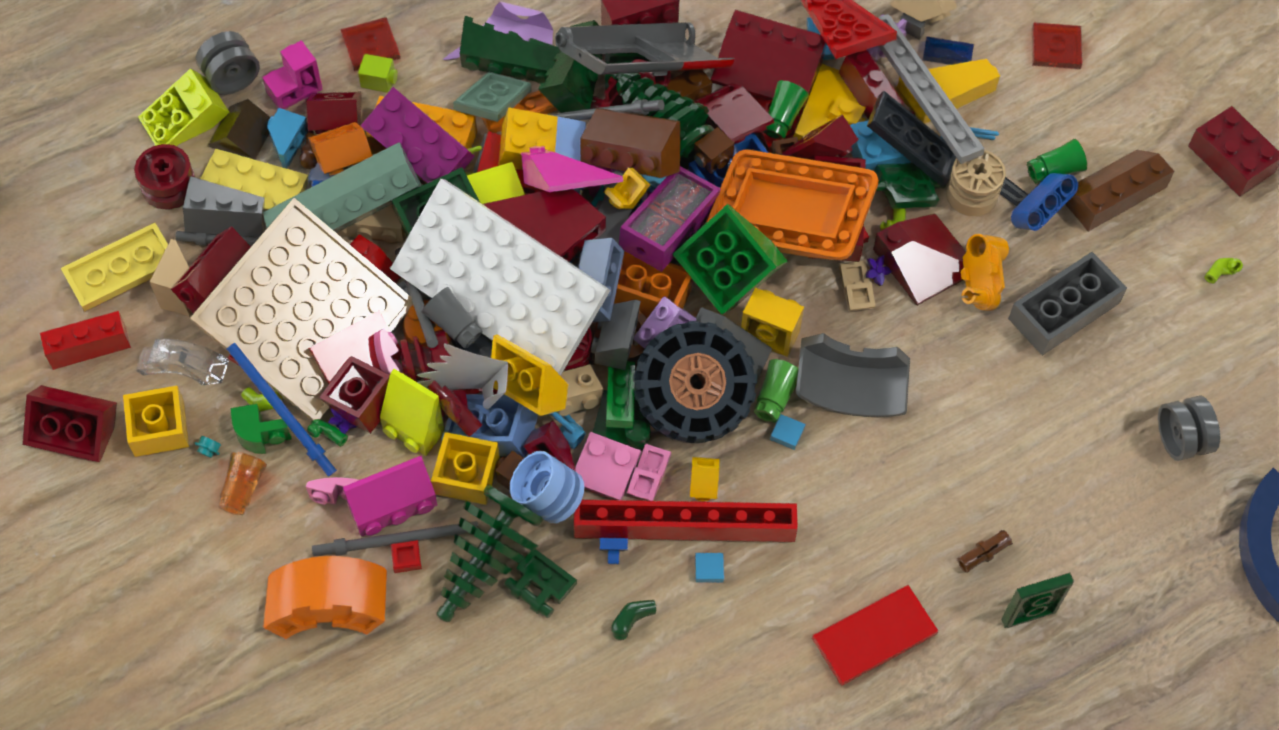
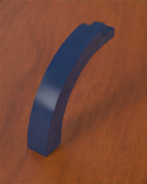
[1239,467,1279,622]

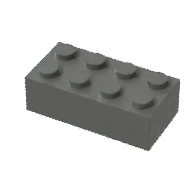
[1008,252,1127,356]

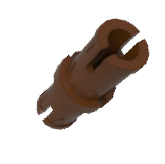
[957,530,1013,573]

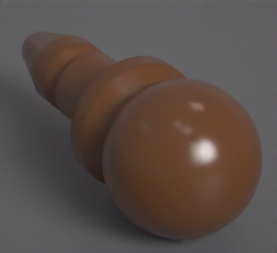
[299,130,318,169]

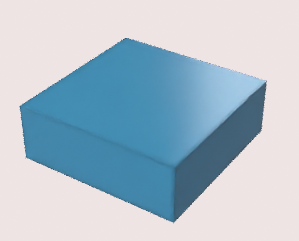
[770,414,806,450]
[695,553,724,583]

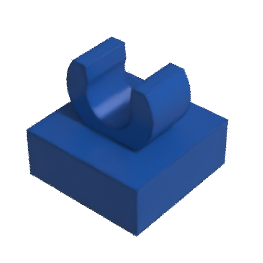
[600,538,628,564]

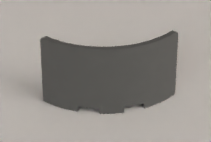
[796,333,910,417]

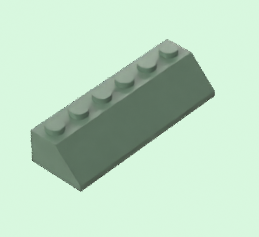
[263,142,422,233]

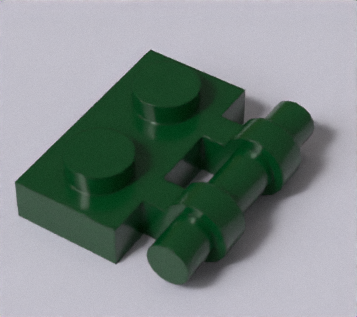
[504,549,577,619]

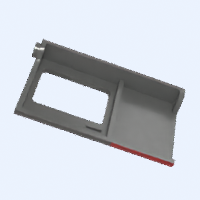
[555,22,734,76]

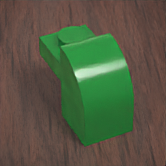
[230,404,292,454]

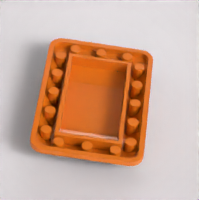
[706,150,879,260]

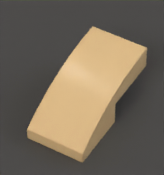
[839,260,876,311]

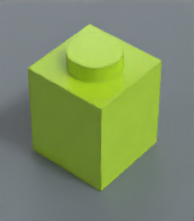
[358,54,398,93]

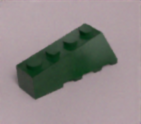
[459,15,561,84]

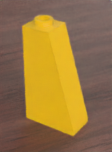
[897,59,1000,124]

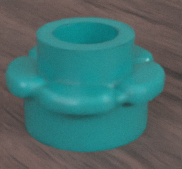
[195,435,221,458]

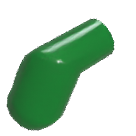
[307,419,348,447]

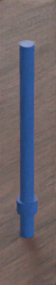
[227,343,337,477]

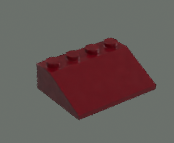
[711,9,827,110]

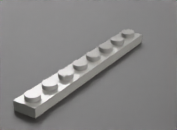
[879,14,984,164]

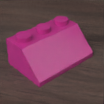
[343,456,438,537]

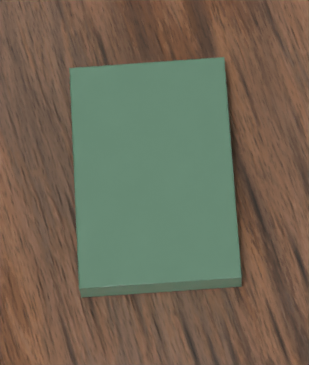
[453,72,531,122]

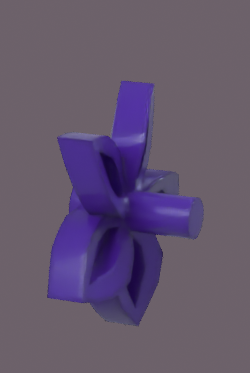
[865,255,892,286]
[328,408,357,434]

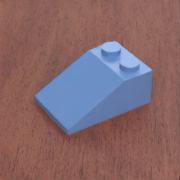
[441,394,538,458]

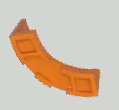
[263,556,387,639]

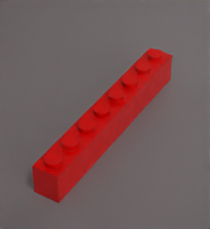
[574,500,798,542]

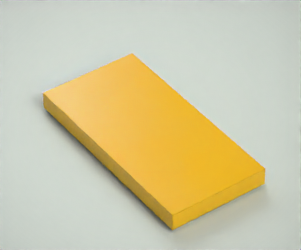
[793,64,859,140]

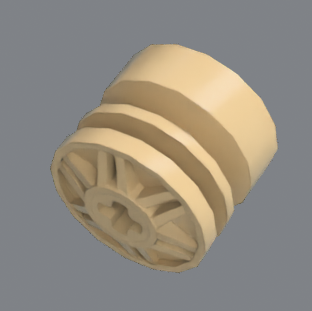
[946,150,1006,216]

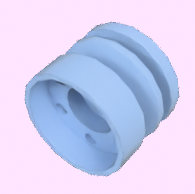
[510,451,584,523]

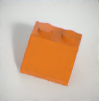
[308,122,372,175]

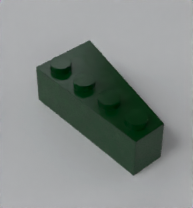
[538,20,603,113]

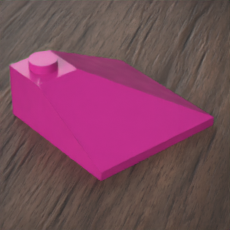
[521,146,623,192]

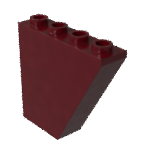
[483,189,606,262]
[171,226,251,314]

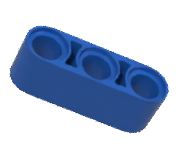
[1011,173,1078,231]

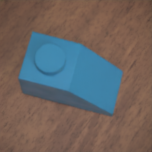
[267,108,308,169]

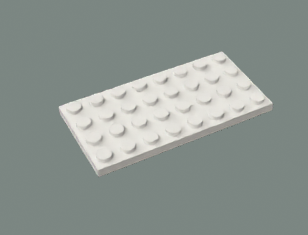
[390,179,610,376]

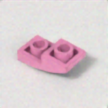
[374,328,404,375]
[306,477,359,504]

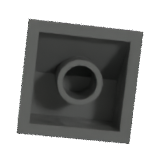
[591,300,640,370]

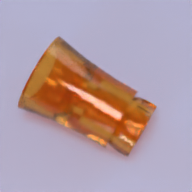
[218,452,267,515]

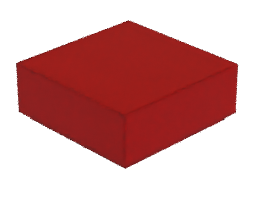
[391,540,422,573]

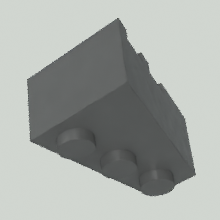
[183,176,265,237]

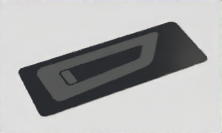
[1000,177,1029,207]

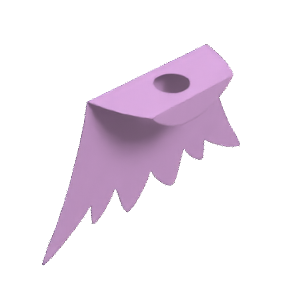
[443,1,553,60]

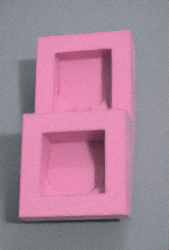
[627,444,672,501]

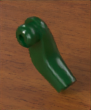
[611,600,656,640]

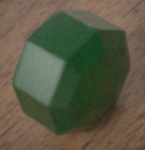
[624,418,651,446]

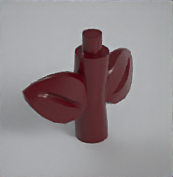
[427,380,483,437]

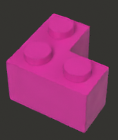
[262,40,323,110]

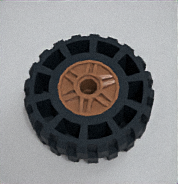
[633,321,757,443]

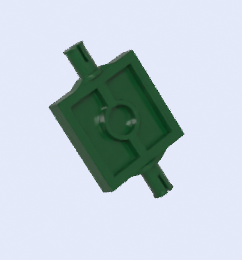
[874,163,946,209]

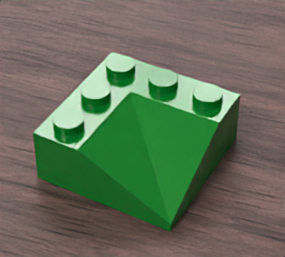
[673,204,788,315]

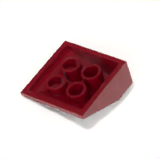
[873,213,966,306]

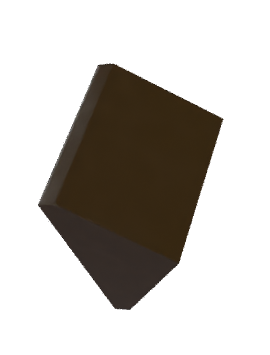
[208,99,270,160]

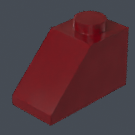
[524,420,576,472]

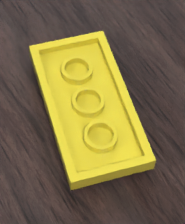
[200,149,309,211]
[61,223,168,312]

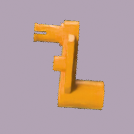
[961,234,1009,311]

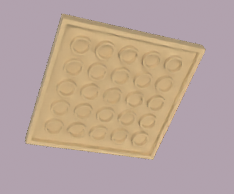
[189,198,413,420]

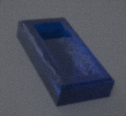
[922,36,974,65]

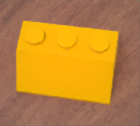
[491,334,568,416]

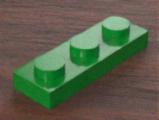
[606,361,635,429]

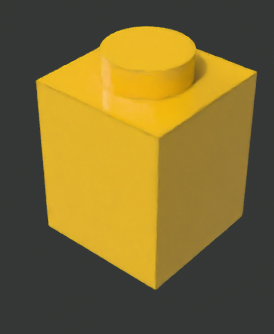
[690,457,720,501]

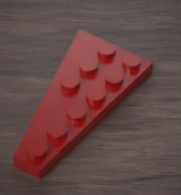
[801,0,897,59]

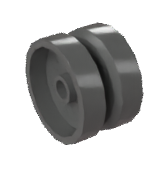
[195,31,260,95]
[1158,395,1221,461]

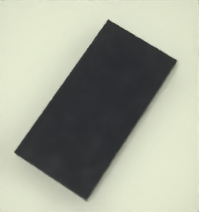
[867,91,956,187]

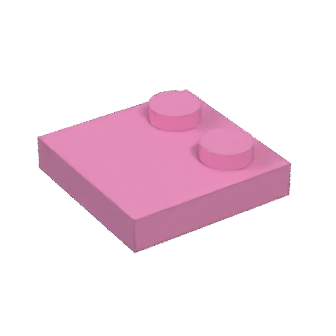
[575,432,641,500]

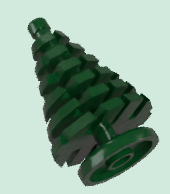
[610,73,714,170]
[436,484,543,622]

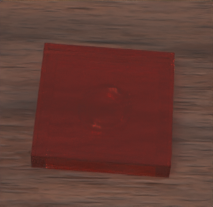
[340,17,401,71]
[1032,22,1082,69]

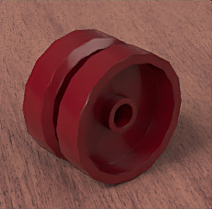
[134,144,196,210]

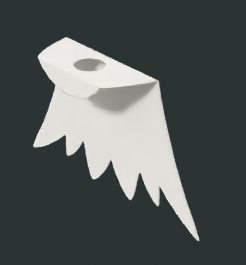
[417,343,508,410]

